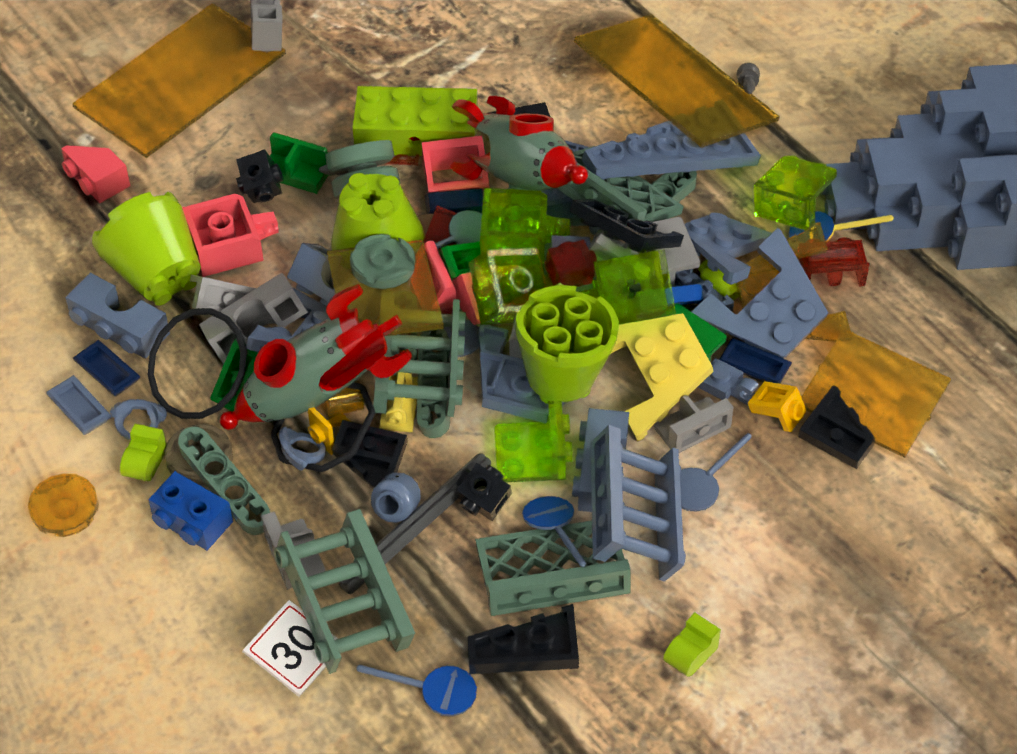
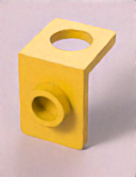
[308,407,351,455]

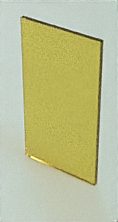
[72,3,286,158]
[574,14,780,148]

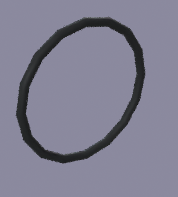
[147,308,247,419]

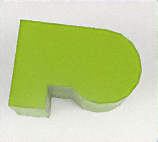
[120,423,166,481]
[663,612,721,677]

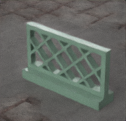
[557,146,684,222]
[475,520,631,616]

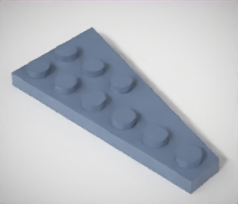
[582,102,761,179]

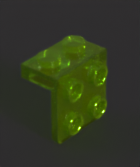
[754,155,837,231]
[494,401,572,482]

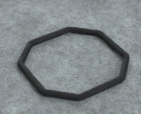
[271,382,375,472]

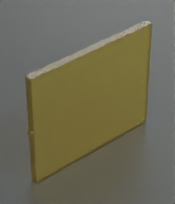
[327,240,444,336]
[801,329,951,458]

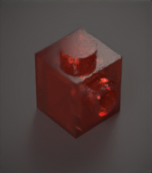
[544,239,598,287]

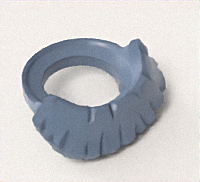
[110,399,167,440]
[278,427,326,471]

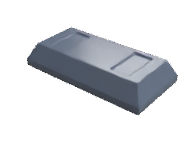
[46,375,111,435]

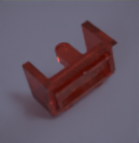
[797,237,870,287]

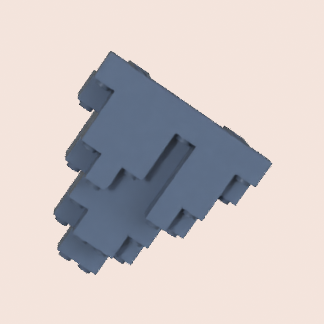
[819,64,1017,270]

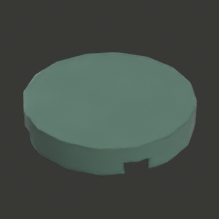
[350,234,415,289]

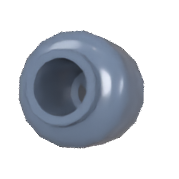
[371,472,421,523]

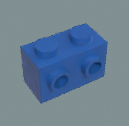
[148,471,233,551]

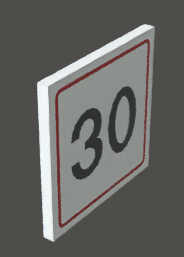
[242,600,338,697]

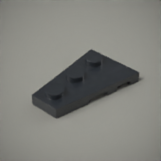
[569,199,684,253]
[467,604,579,674]

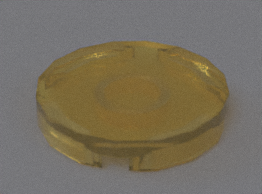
[28,474,99,537]

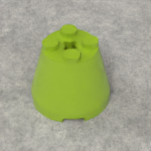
[331,173,425,272]
[92,192,201,306]
[515,285,619,404]

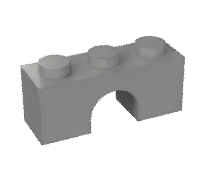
[250,0,282,52]
[199,273,308,364]

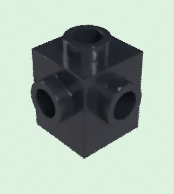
[236,149,284,203]
[456,463,512,521]

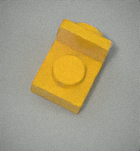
[747,381,806,432]

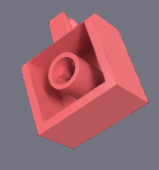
[182,194,279,277]

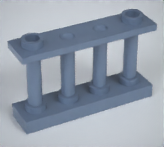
[591,425,686,582]

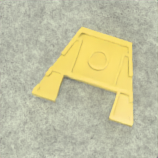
[611,313,714,442]

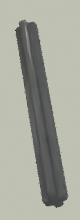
[339,453,491,594]

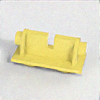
[379,372,418,432]

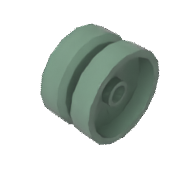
[325,140,401,199]

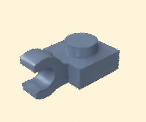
[698,358,758,405]

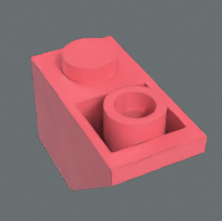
[61,145,130,203]

